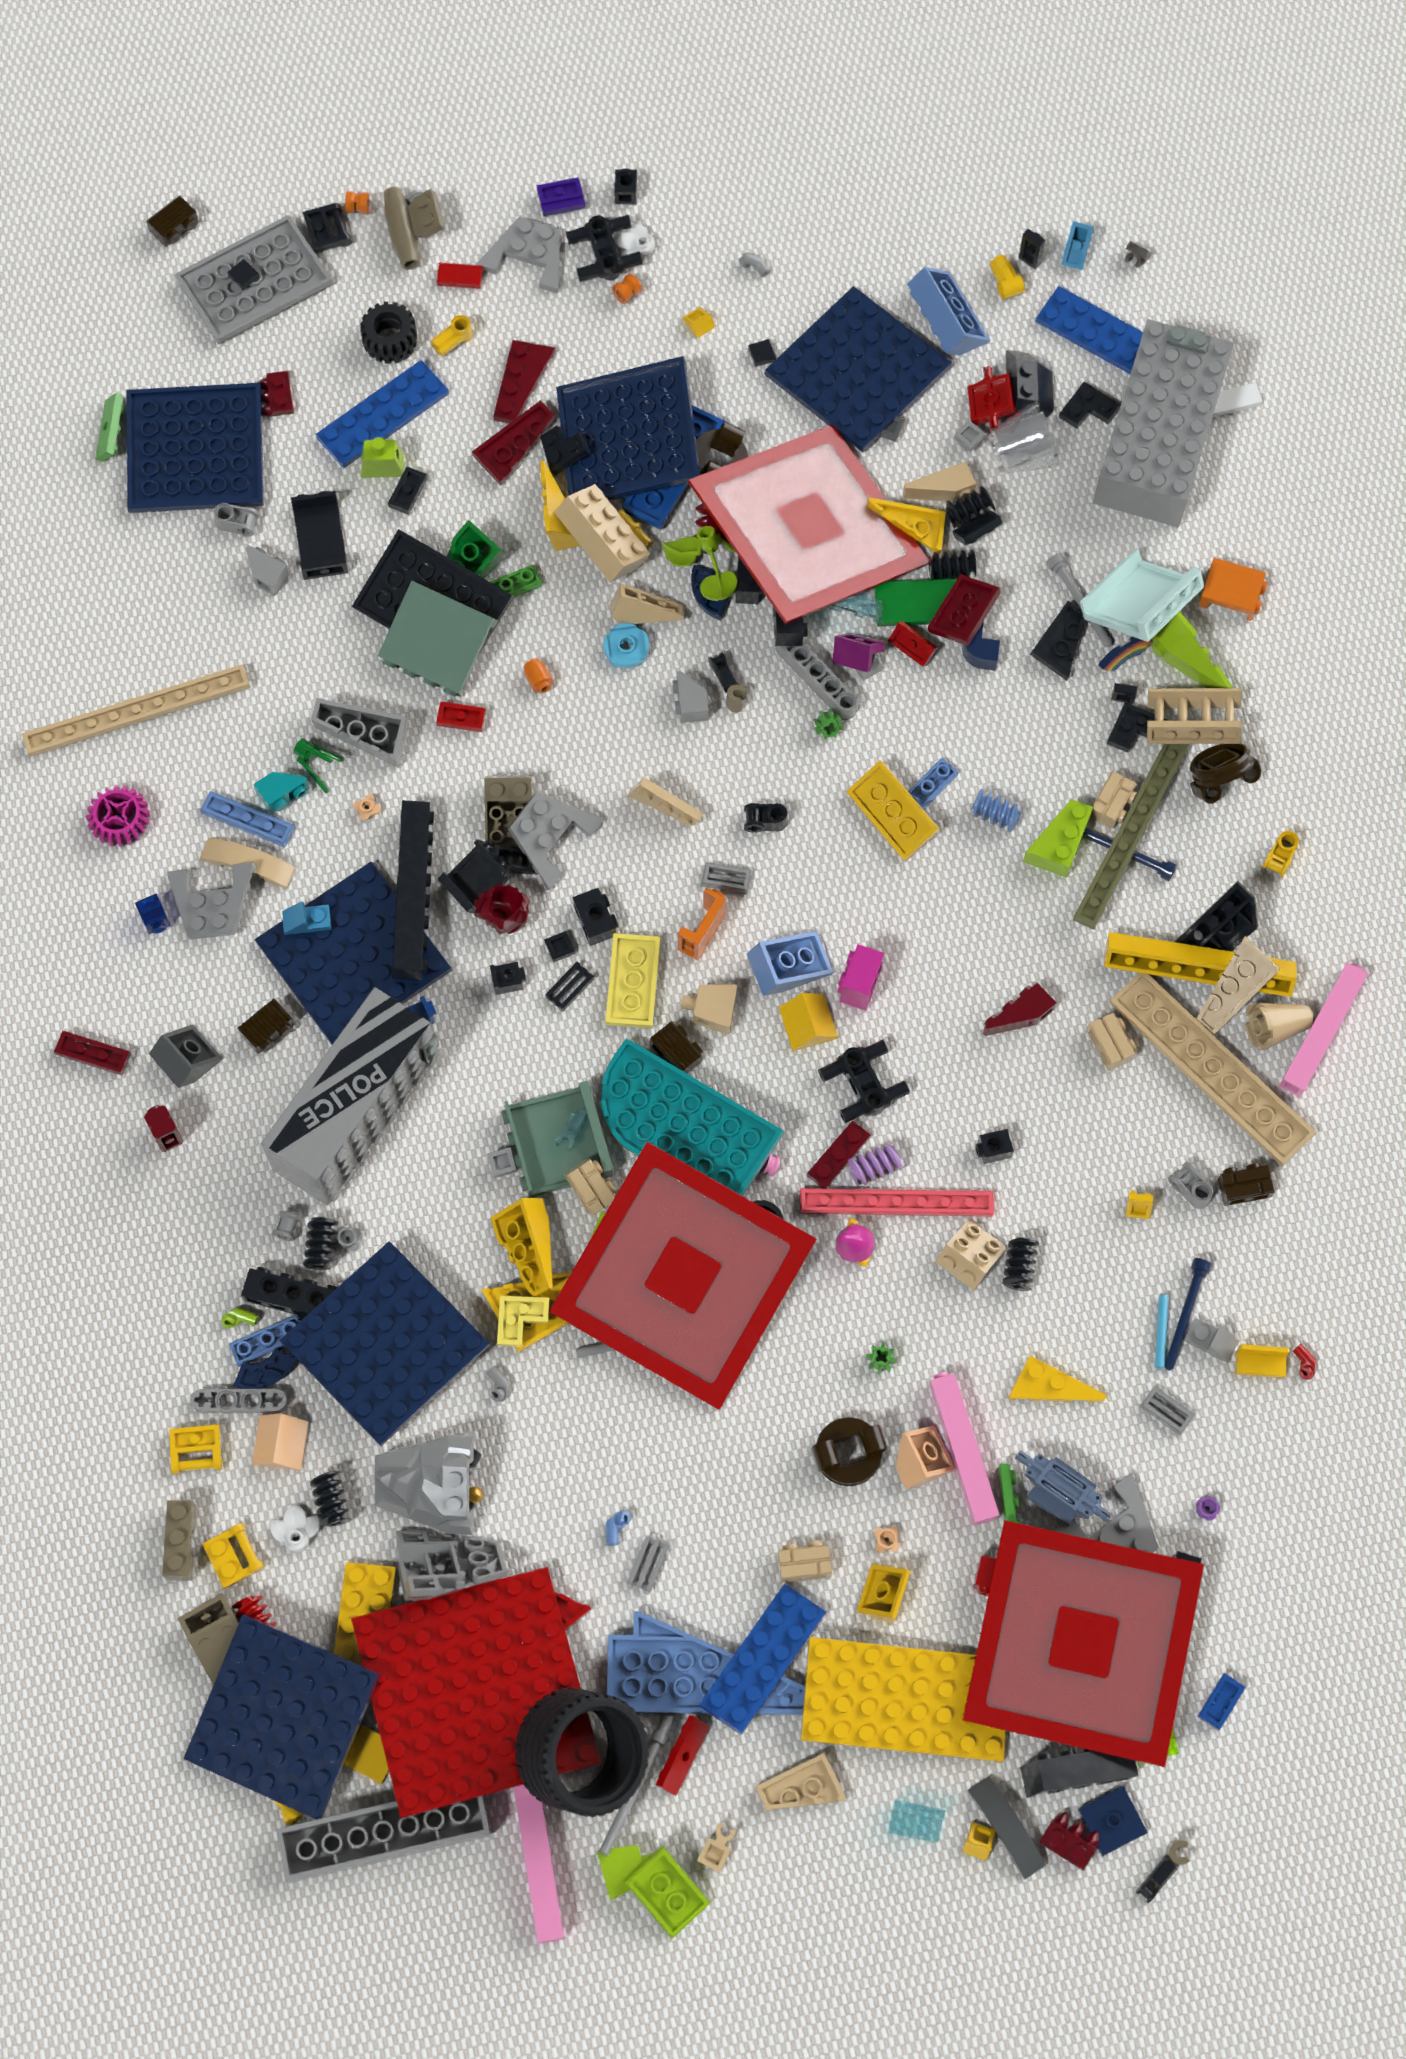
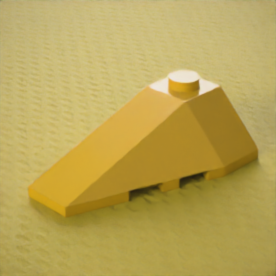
[540,461,580,551]
[490,1198,553,1297]

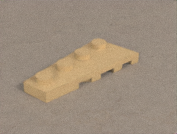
[1196,936,1280,1036]

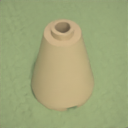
[1245,1003,1315,1050]

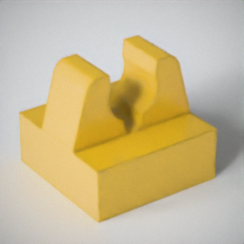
[1125,1190,1153,1220]

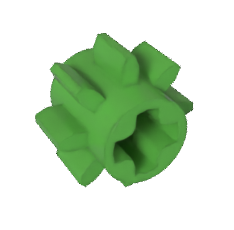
[813,709,843,739]
[866,1343,897,1375]

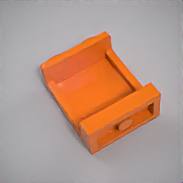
[1198,557,1268,621]
[678,888,726,961]

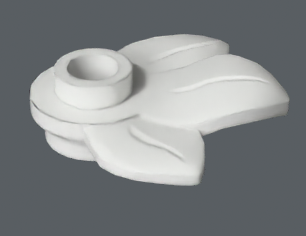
[613,224,655,256]
[270,1505,320,1552]

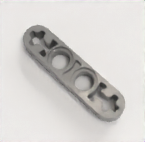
[190,1389,288,1413]

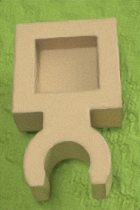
[697,1823,735,1873]

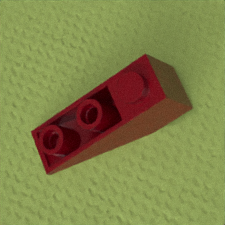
[983,982,1057,1036]

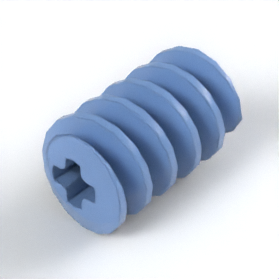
[972,788,1024,832]

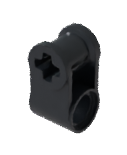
[744,803,788,833]

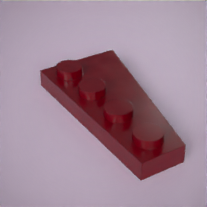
[493,340,556,423]
[472,400,555,486]

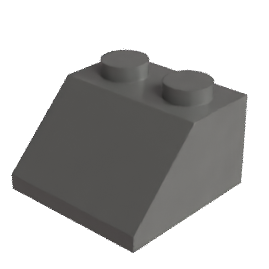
[149,1025,223,1088]

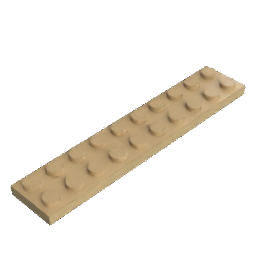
[1109,973,1316,1167]

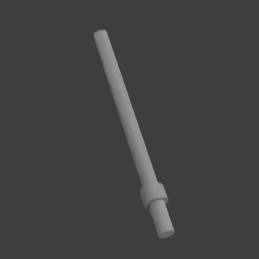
[599,1713,674,1856]

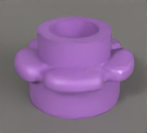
[1196,1496,1220,1521]

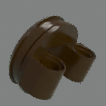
[696,421,749,475]
[1189,743,1261,804]
[811,1417,888,1486]

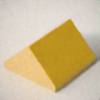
[779,993,838,1051]
[856,1564,911,1624]

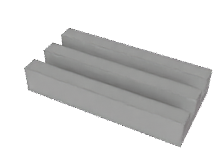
[701,862,751,894]
[1140,1386,1195,1436]
[627,1536,669,1593]

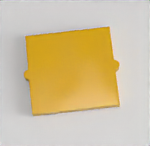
[344,1725,389,1784]

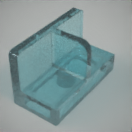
[888,1800,946,1843]

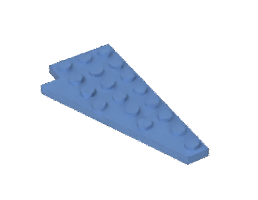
[607,1611,805,1715]

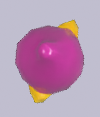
[836,1218,875,1267]

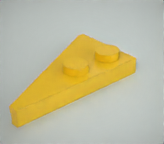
[867,497,946,554]
[1008,1356,1107,1402]

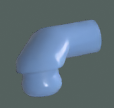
[605,1511,631,1546]

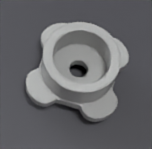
[335,1226,361,1251]

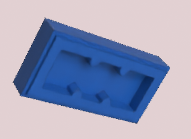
[1197,1673,1246,1731]

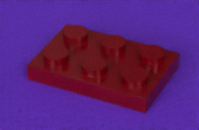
[927,574,1001,646]

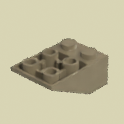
[484,775,532,848]
[177,1593,239,1685]

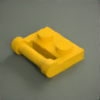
[169,1424,223,1474]
[202,1523,265,1589]

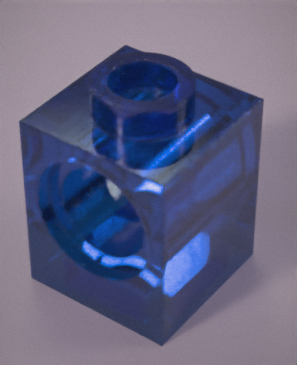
[135,893,171,935]

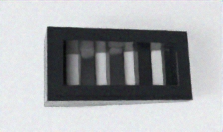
[494,844,538,875]

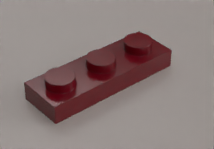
[54,1030,131,1076]
[807,1120,871,1189]

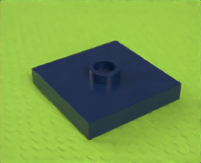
[1077,1786,1148,1857]

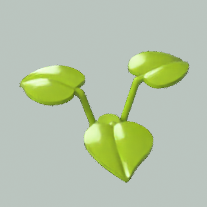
[662,526,738,601]

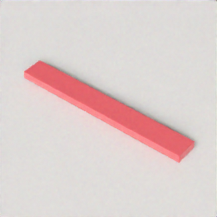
[800,1188,994,1217]

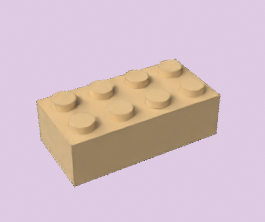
[554,484,651,582]

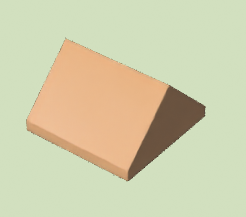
[252,1413,309,1471]

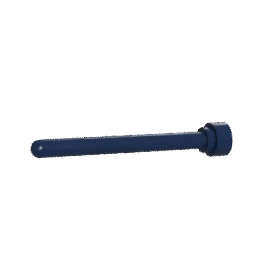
[1083,828,1177,881]
[1165,1258,1212,1371]

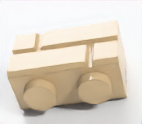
[1090,771,1137,829]
[1086,1013,1137,1071]
[563,1158,617,1215]
[778,1541,832,1583]

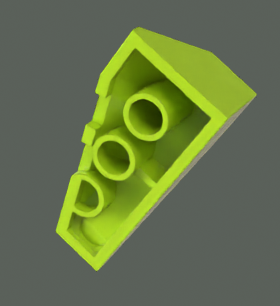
[1151,611,1233,688]

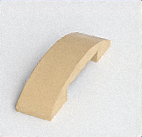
[200,838,296,889]

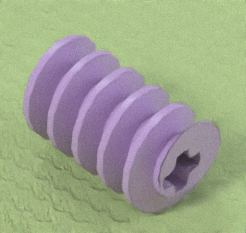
[848,1143,902,1187]

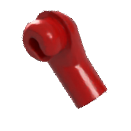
[1292,1344,1317,1380]

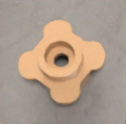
[353,794,381,821]
[874,1527,900,1553]

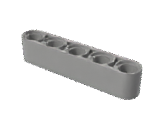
[775,642,857,720]

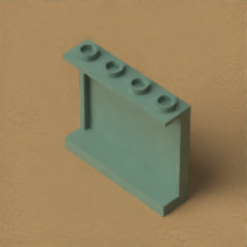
[378,581,498,697]
[501,1081,613,1198]

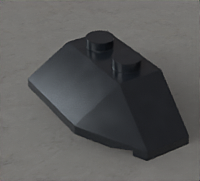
[1005,350,1054,434]
[1175,881,1259,952]

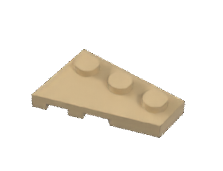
[627,777,703,826]
[755,1753,847,1811]

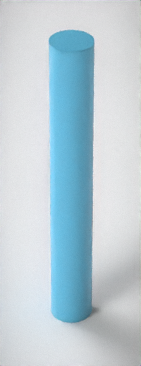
[1155,1295,1169,1369]

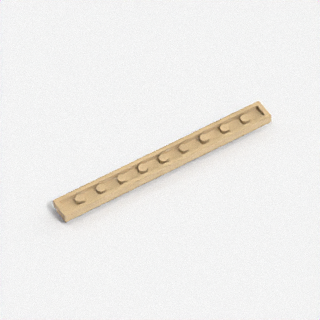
[22,664,251,757]

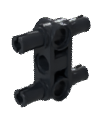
[565,214,643,282]
[818,1040,910,1124]

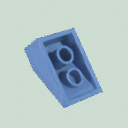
[747,931,834,996]

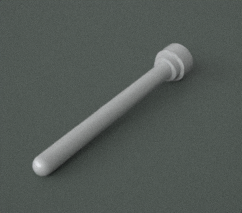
[1046,553,1112,647]

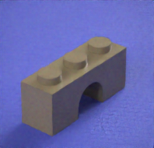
[162,1500,197,1581]

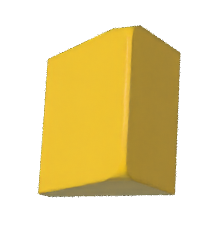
[682,307,715,338]
[962,1821,996,1861]

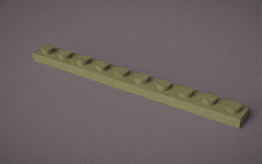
[1073,744,1190,930]

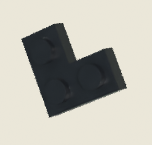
[1059,382,1121,429]
[540,425,590,476]
[1107,702,1168,753]

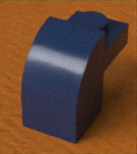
[962,621,1000,671]

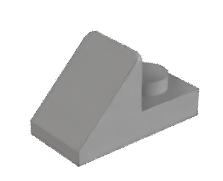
[1183,1318,1239,1363]

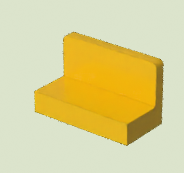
[1235,1344,1290,1378]

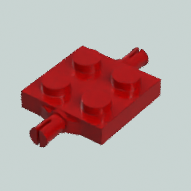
[967,366,1016,432]

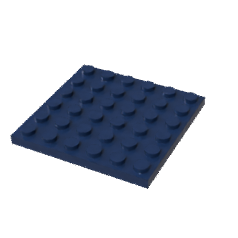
[764,286,952,452]
[556,356,701,501]
[126,383,264,513]
[254,862,452,1045]
[280,1241,490,1447]
[183,1615,380,1820]

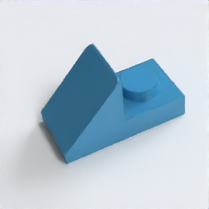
[1061,221,1094,270]
[282,901,332,935]

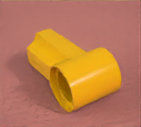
[989,254,1025,300]
[430,315,473,357]

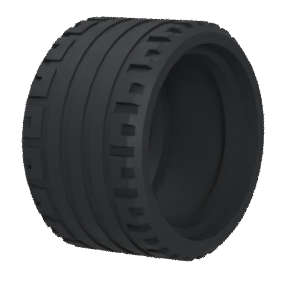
[515,1688,649,1817]

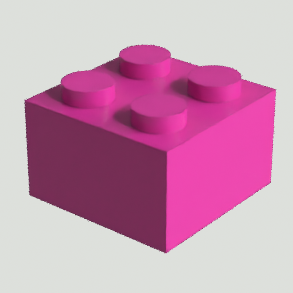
[837,944,884,1011]

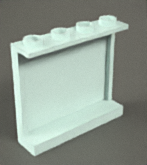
[1080,548,1204,642]

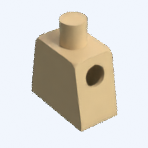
[681,984,737,1035]

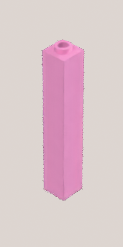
[1279,962,1368,1097]
[929,1372,999,1526]
[514,1785,565,1944]

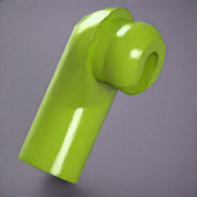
[221,1307,259,1328]

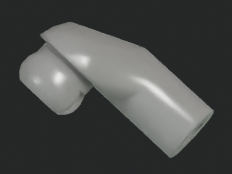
[739,252,770,277]
[486,1366,510,1402]

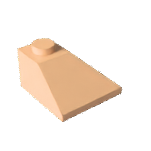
[896,1425,956,1490]

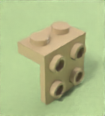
[935,1221,1006,1291]

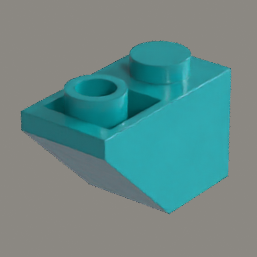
[253,772,310,814]

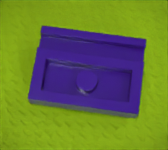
[536,177,586,217]

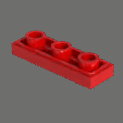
[655,1714,710,1796]

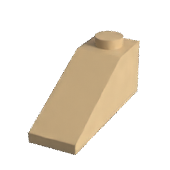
[903,461,976,502]
[609,583,684,624]

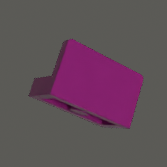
[833,633,884,672]

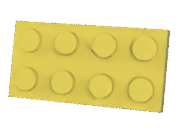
[605,933,660,1029]

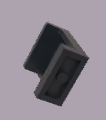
[437,839,514,914]

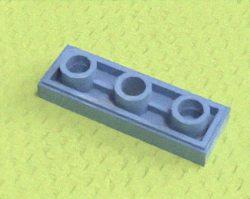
[908,758,959,810]
[229,1314,300,1367]

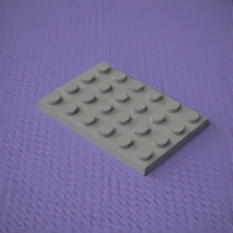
[174,215,333,344]

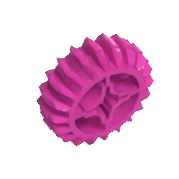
[86,785,150,847]

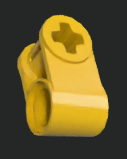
[1261,830,1299,878]

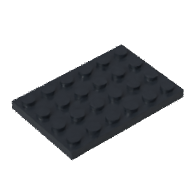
[351,529,514,658]

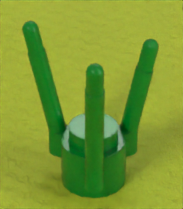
[293,738,343,793]

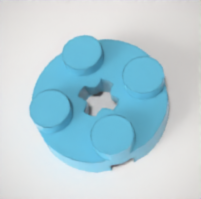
[604,623,649,668]

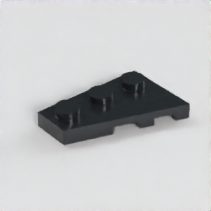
[1029,600,1085,681]

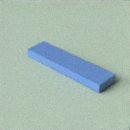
[200,791,295,848]

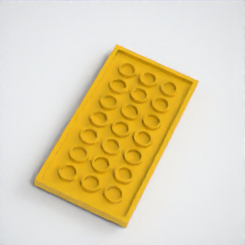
[800,1637,1006,1762]

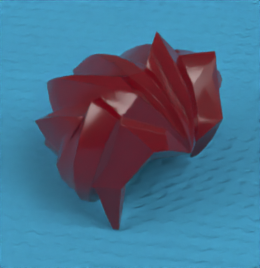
[474,884,530,935]

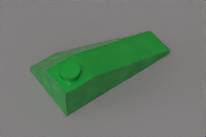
[447,520,507,579]

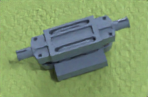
[1015,1450,1112,1527]

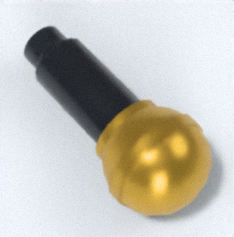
[469,1486,483,1509]

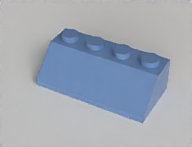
[907,267,990,355]

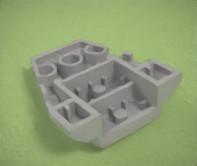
[375,1434,474,1535]
[396,1529,508,1601]

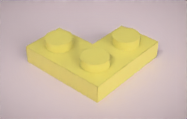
[497,1296,550,1347]

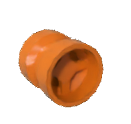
[345,191,370,214]
[612,273,642,304]

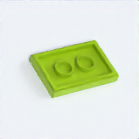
[623,1845,710,1939]

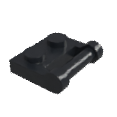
[302,203,353,252]

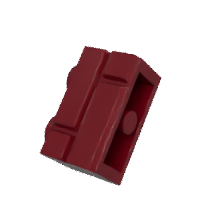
[144,1105,183,1152]

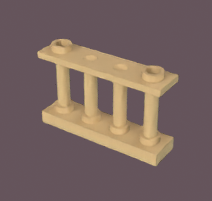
[1147,688,1242,744]

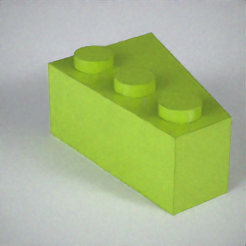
[1023,799,1093,878]

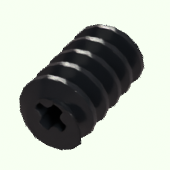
[946,486,996,529]
[929,550,976,580]
[303,1217,339,1270]
[1002,1237,1039,1291]
[310,1471,351,1527]

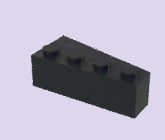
[1020,1749,1139,1798]

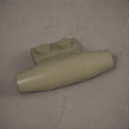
[384,187,445,270]

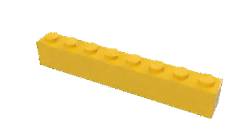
[1104,932,1297,997]

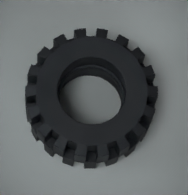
[360,301,418,364]

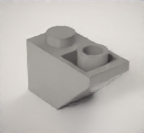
[246,545,289,596]
[672,671,709,723]

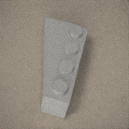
[311,698,409,768]

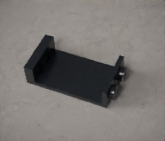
[291,491,348,580]

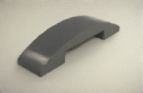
[967,1776,1046,1880]

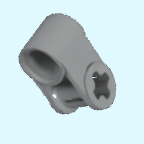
[214,503,259,537]
[1168,1162,1213,1209]

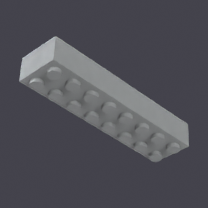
[276,1796,492,1883]

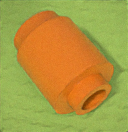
[523,658,554,693]

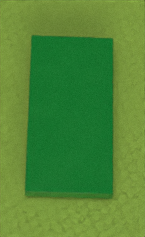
[874,579,957,627]

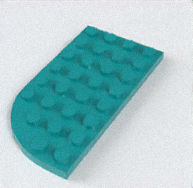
[601,1038,784,1196]

